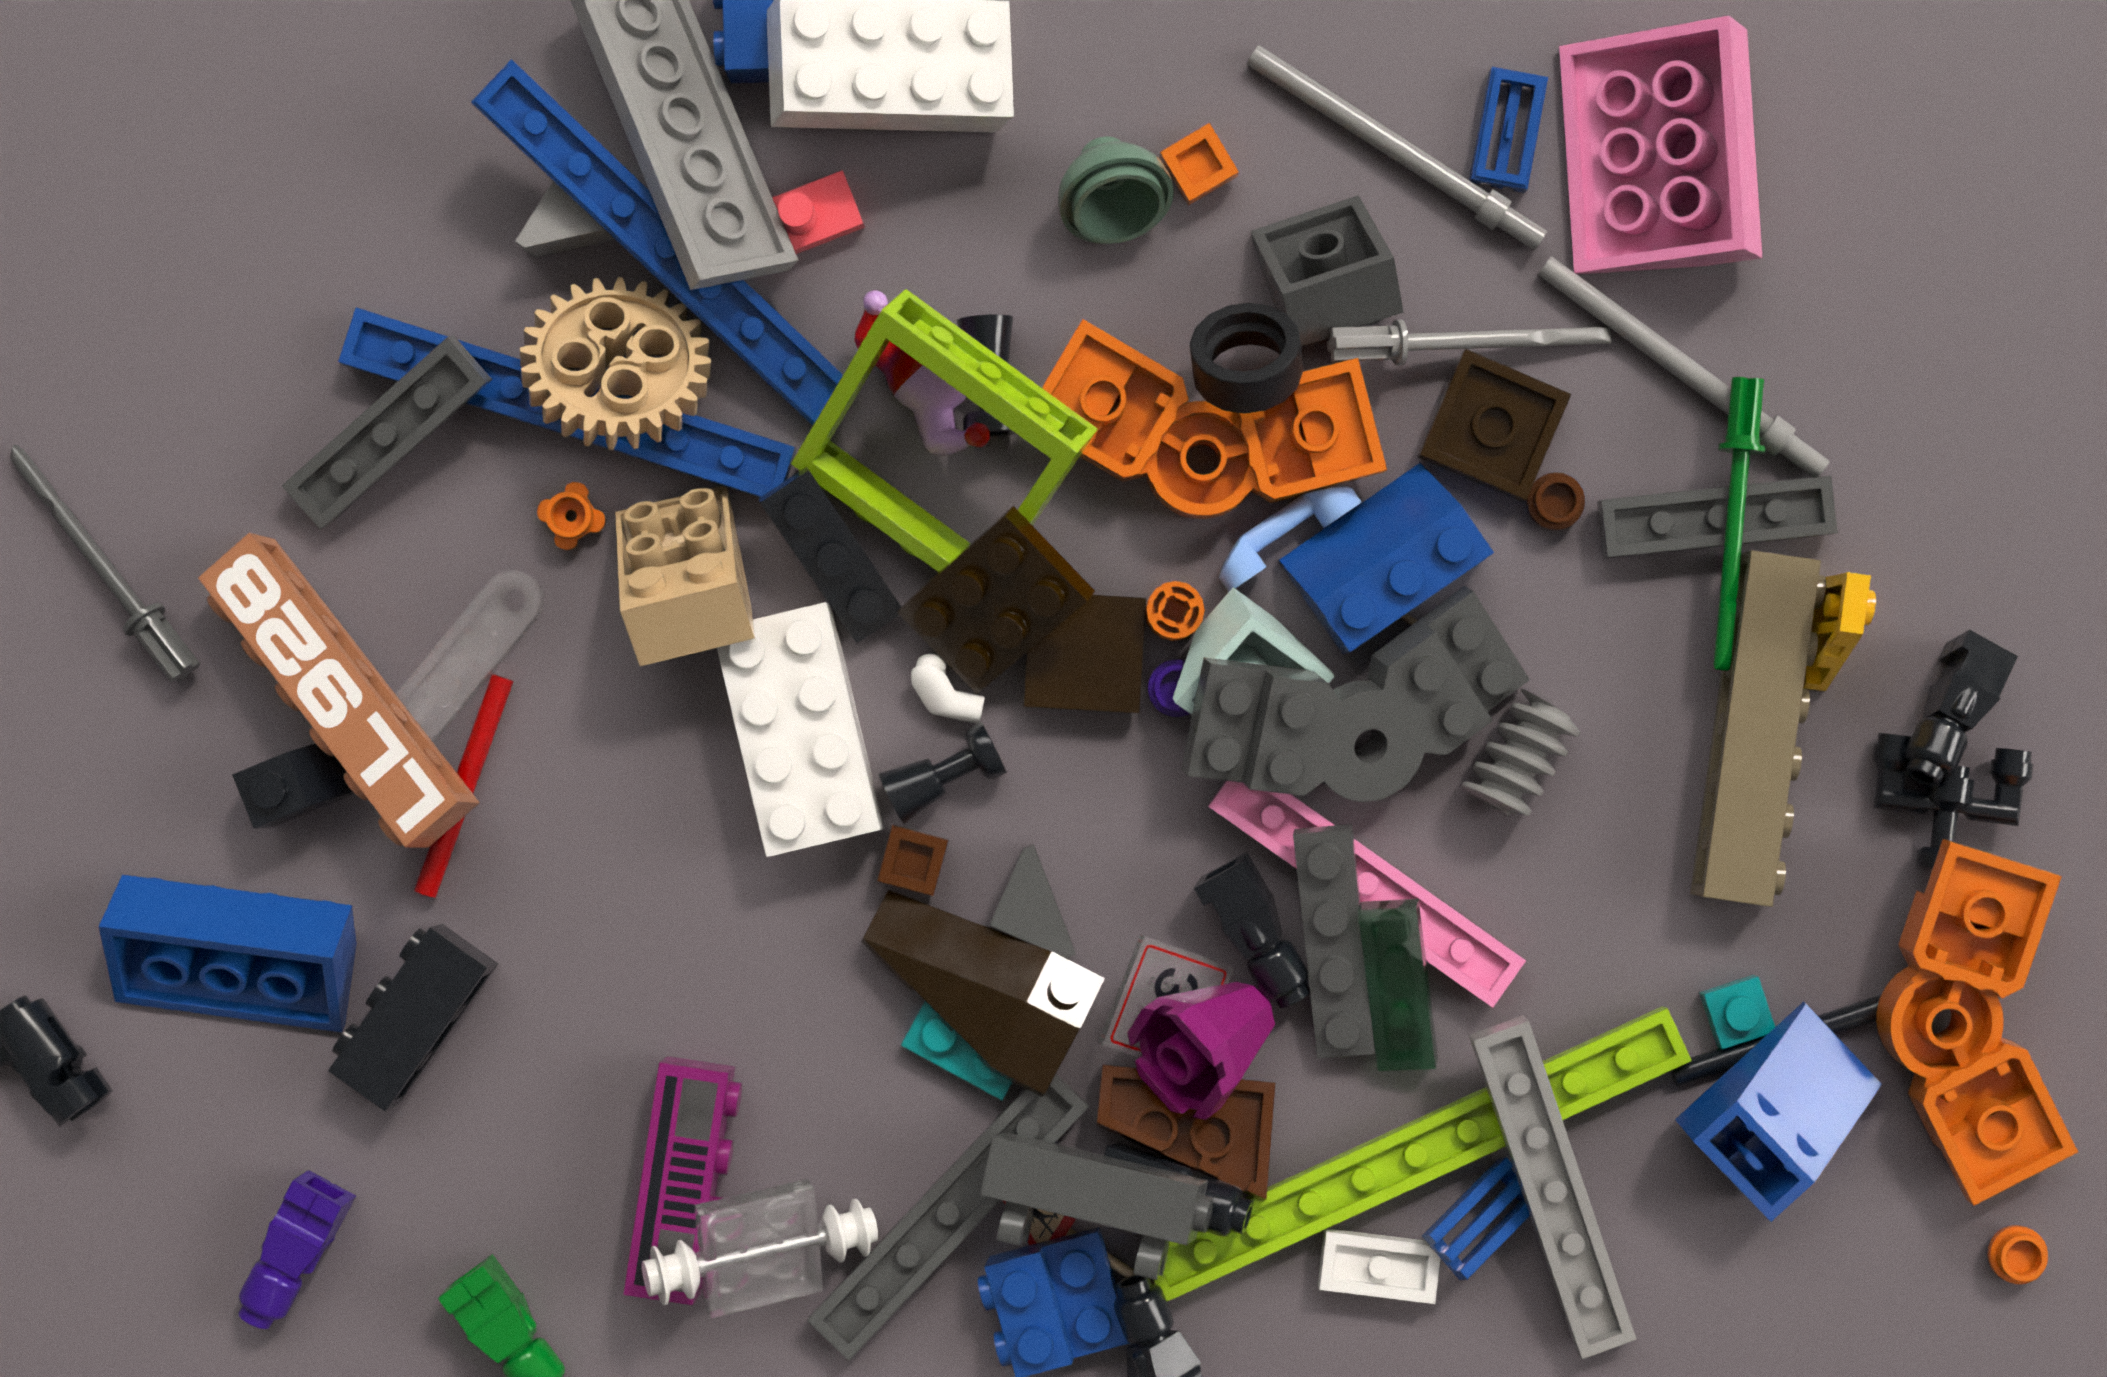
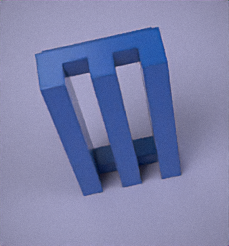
[1469,67,1548,193]
[1422,1157,1530,1280]

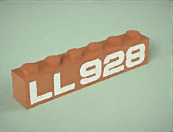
[198,533,480,848]

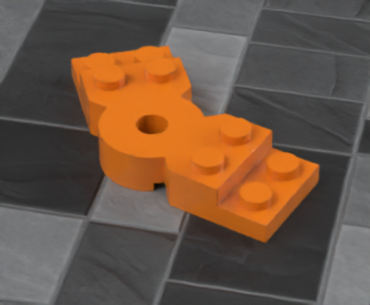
[1042,319,1387,519]
[1876,839,2078,1206]

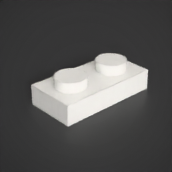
[1317,1228,1440,1304]

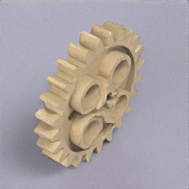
[520,277,711,450]

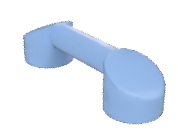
[1219,486,1362,592]

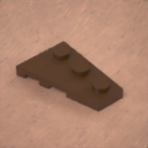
[1096,1065,1276,1201]

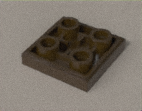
[1024,595,1146,713]

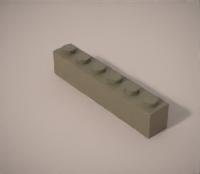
[1690,550,1826,907]

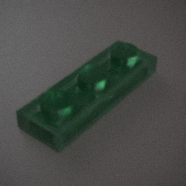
[1358,899,1438,1071]

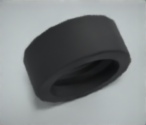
[1190,303,1303,414]

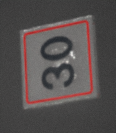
[1098,934,1235,1057]

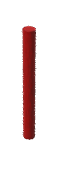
[414,674,514,898]

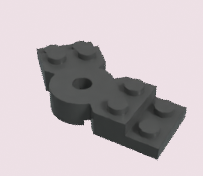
[1181,586,1530,802]

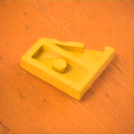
[1803,572,1876,691]

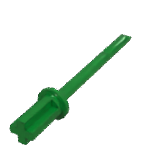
[1714,377,1766,671]

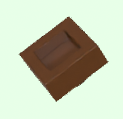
[877,825,949,896]

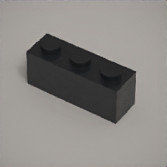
[328,924,499,1111]

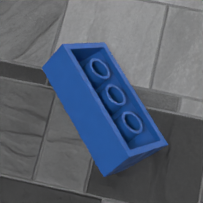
[98,875,357,1032]

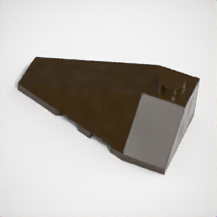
[861,890,1104,1097]

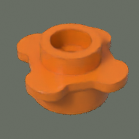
[537,482,606,550]

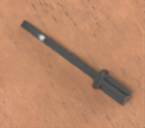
[10,445,200,682]

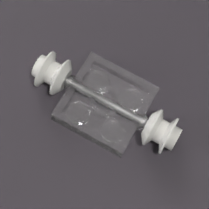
[642,1179,878,1319]

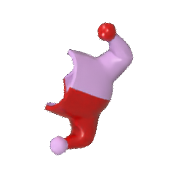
[854,290,990,456]

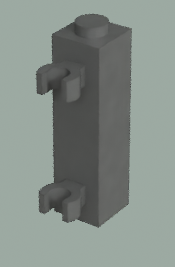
[980,1132,1214,1280]

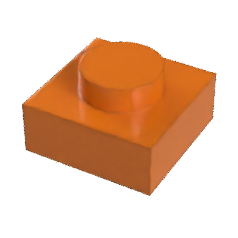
[1159,123,1239,206]

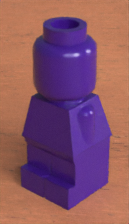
[238,1170,356,1329]

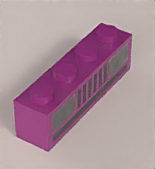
[623,1056,742,1305]

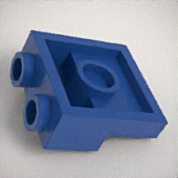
[978,1227,1130,1377]

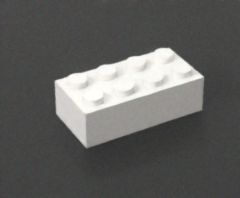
[767,0,1014,133]
[717,602,885,857]

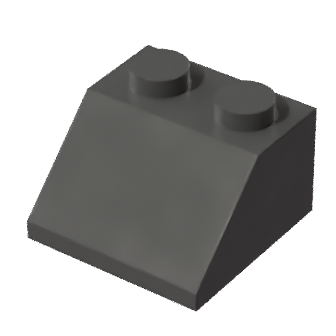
[1250,195,1404,346]

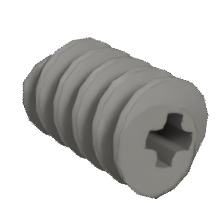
[1460,689,1581,817]

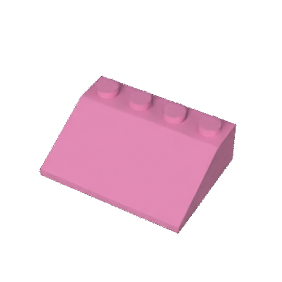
[1559,16,1763,275]

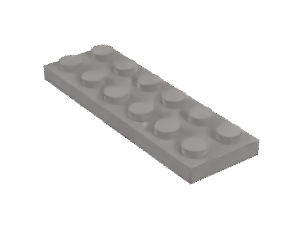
[570,0,799,290]

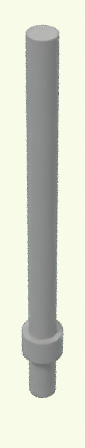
[1246,45,1547,251]
[1537,256,1829,478]

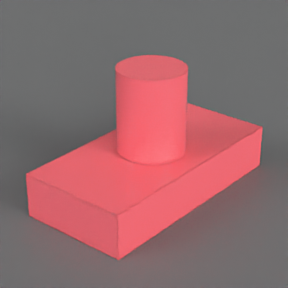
[772,170,865,254]

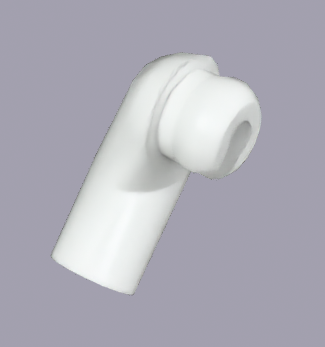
[911,653,985,724]

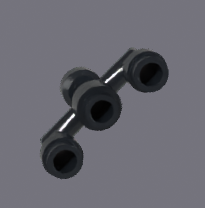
[1872,733,2034,868]

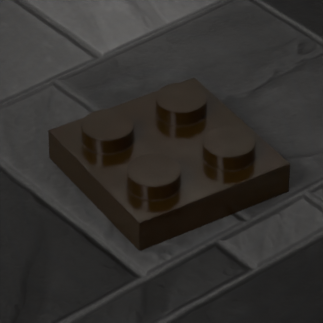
[1417,349,1572,502]

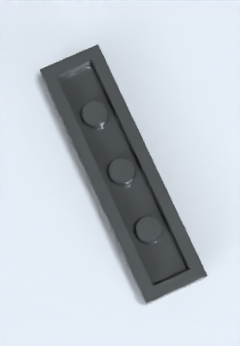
[282,335,492,530]
[1597,476,1838,559]
[1293,824,1376,1059]

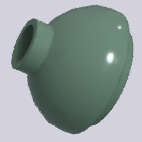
[1058,136,1174,244]

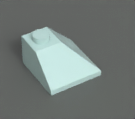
[1173,587,1335,714]

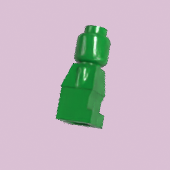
[438,1254,565,1377]

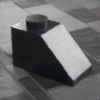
[232,743,355,829]

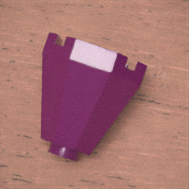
[1127,982,1275,1120]

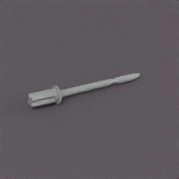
[1327,319,1611,366]

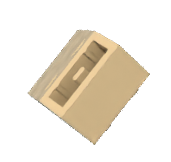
[615,486,755,666]

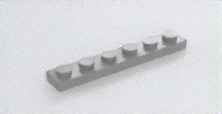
[1468,1015,1637,1359]

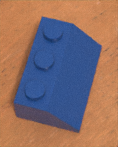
[1278,463,1494,655]

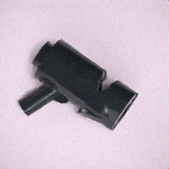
[0,995,113,1127]

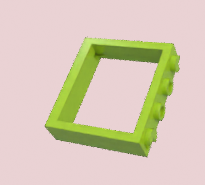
[791,289,1098,572]

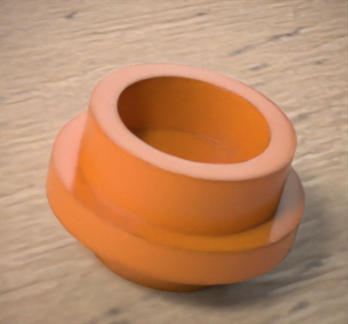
[1987,1225,2048,1285]

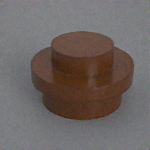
[1526,472,1585,530]

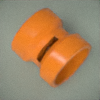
[1145,581,1205,641]

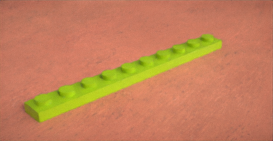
[1139,1006,1692,1302]

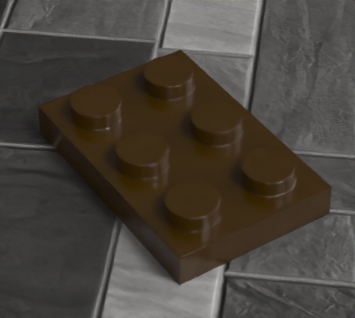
[897,506,1095,694]

